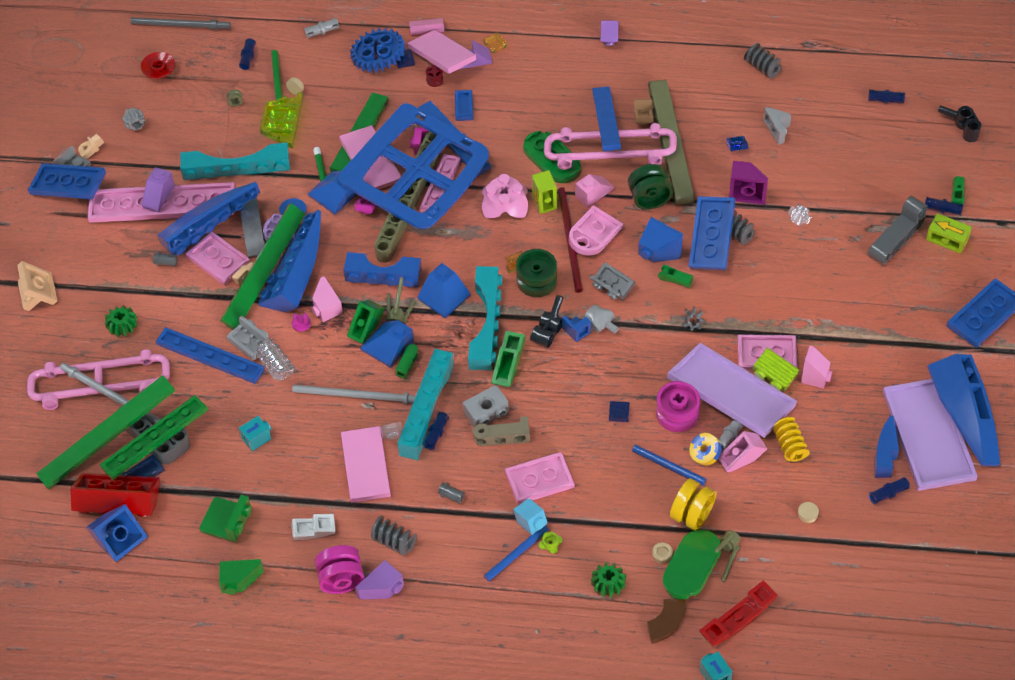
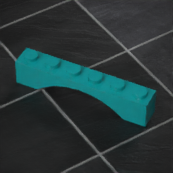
[180,142,290,180]
[468,266,503,371]
[397,349,454,461]

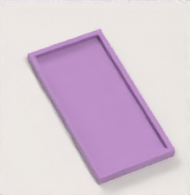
[667,343,797,438]
[883,379,978,491]

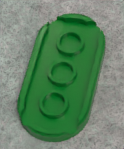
[523,131,581,183]
[662,530,721,599]

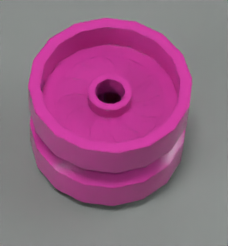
[656,381,700,432]
[314,545,364,594]

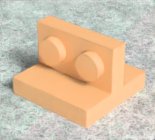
[17,261,58,311]

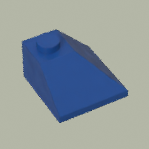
[308,171,357,215]
[638,217,683,263]
[417,263,471,318]
[360,320,414,368]
[86,504,148,562]

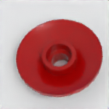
[141,52,175,79]

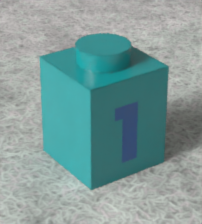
[239,416,272,451]
[699,651,732,680]

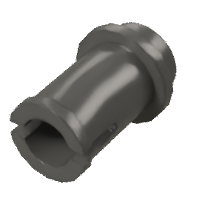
[153,251,177,267]
[438,482,465,504]

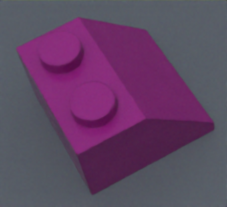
[729,161,768,205]

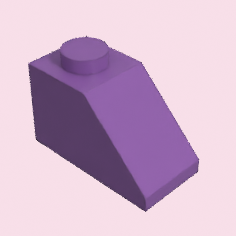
[601,20,618,45]
[142,167,175,212]
[355,560,404,600]

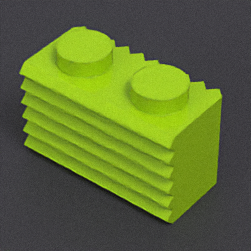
[752,347,799,392]

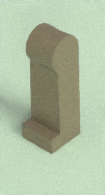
[473,416,530,446]

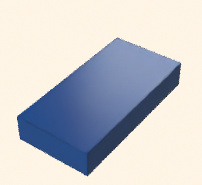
[455,90,473,121]

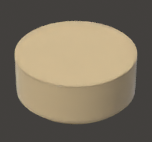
[286,77,304,95]
[798,502,819,523]
[652,542,673,564]

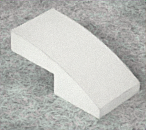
[291,514,335,541]

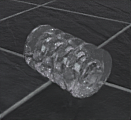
[256,339,295,381]

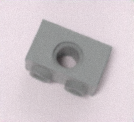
[462,385,509,427]

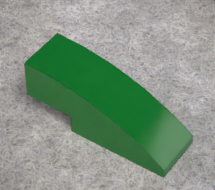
[491,331,526,388]

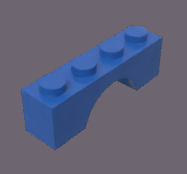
[344,252,422,287]

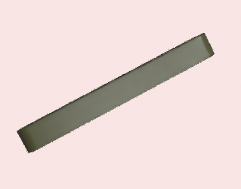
[648,79,694,205]
[374,132,442,263]

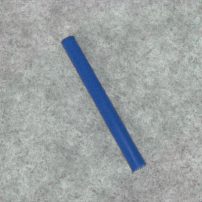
[632,444,707,486]
[484,525,549,582]

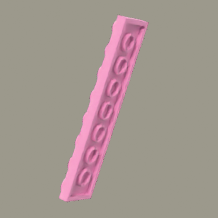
[88,182,235,223]

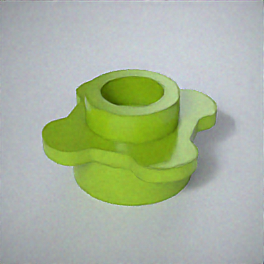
[539,532,562,554]

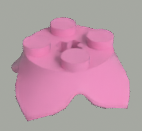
[482,174,528,219]

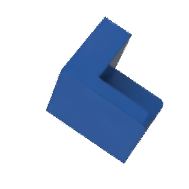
[562,316,591,342]

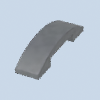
[240,198,265,259]

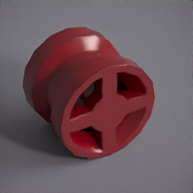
[425,65,443,87]

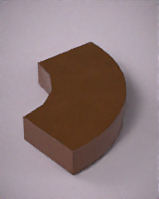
[647,598,685,644]

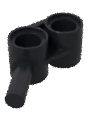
[938,105,982,142]
[530,295,564,348]

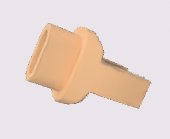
[78,133,105,159]
[232,262,254,285]

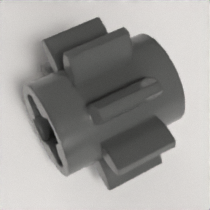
[680,306,705,331]

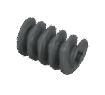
[744,43,782,79]
[731,210,755,245]
[371,515,417,556]

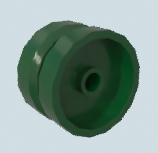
[628,164,673,210]
[516,249,557,297]

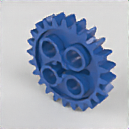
[350,28,406,73]

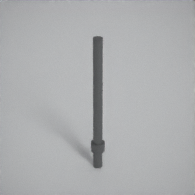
[131,17,231,30]

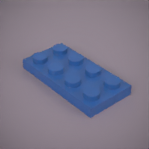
[28,163,107,199]
[689,196,736,270]
[946,278,1015,348]

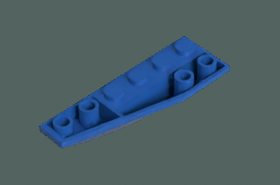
[157,182,260,255]
[258,210,321,313]
[927,354,1000,466]

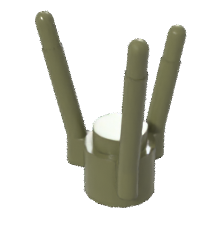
[386,277,416,323]
[715,530,741,582]

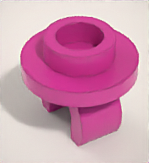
[292,313,311,332]

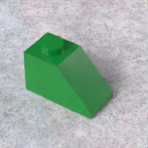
[347,300,385,344]
[219,559,264,595]

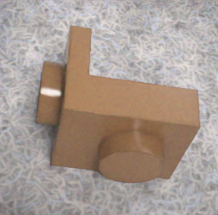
[634,99,653,125]

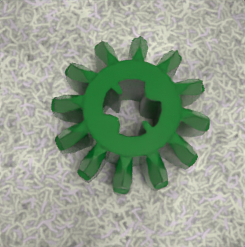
[105,305,137,338]
[591,562,626,598]

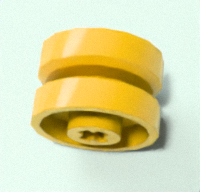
[670,478,717,531]

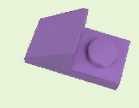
[460,40,492,69]

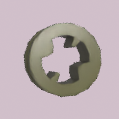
[226,90,243,107]

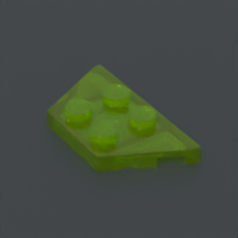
[260,92,304,148]

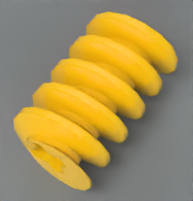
[773,417,810,462]

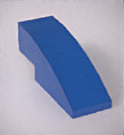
[874,416,899,478]

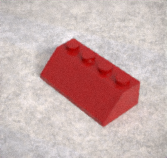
[70,473,160,517]

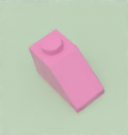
[575,174,614,208]
[312,276,343,322]
[801,346,833,389]
[718,431,767,472]

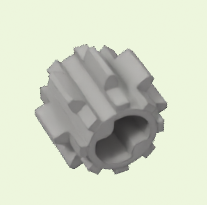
[122,107,146,131]

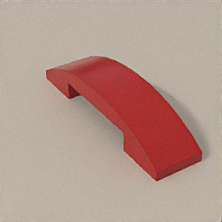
[699,580,778,647]

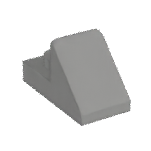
[763,107,791,145]
[52,146,92,167]

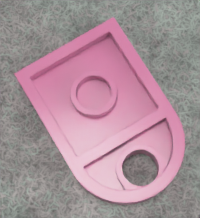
[569,205,623,255]

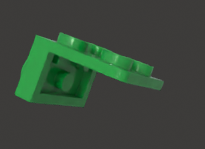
[199,495,252,543]

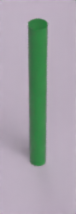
[271,50,283,105]

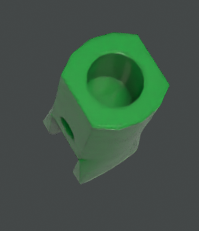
[951,176,965,207]
[658,265,694,288]
[395,344,418,379]

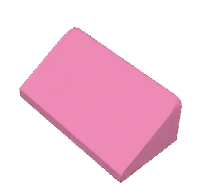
[409,18,444,36]

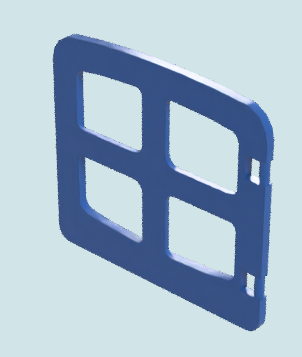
[338,103,489,229]

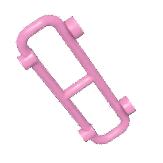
[544,123,677,170]
[27,349,170,410]

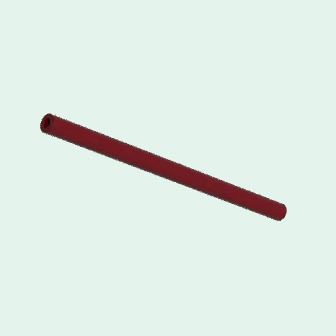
[558,187,583,293]

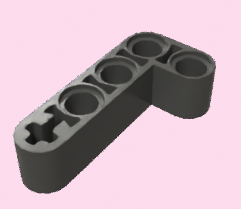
[867,196,928,265]
[119,405,190,465]

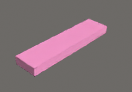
[420,154,461,212]

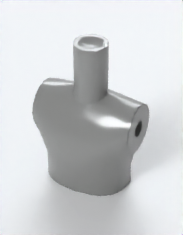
[584,304,619,334]

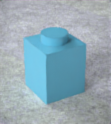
[513,498,548,535]

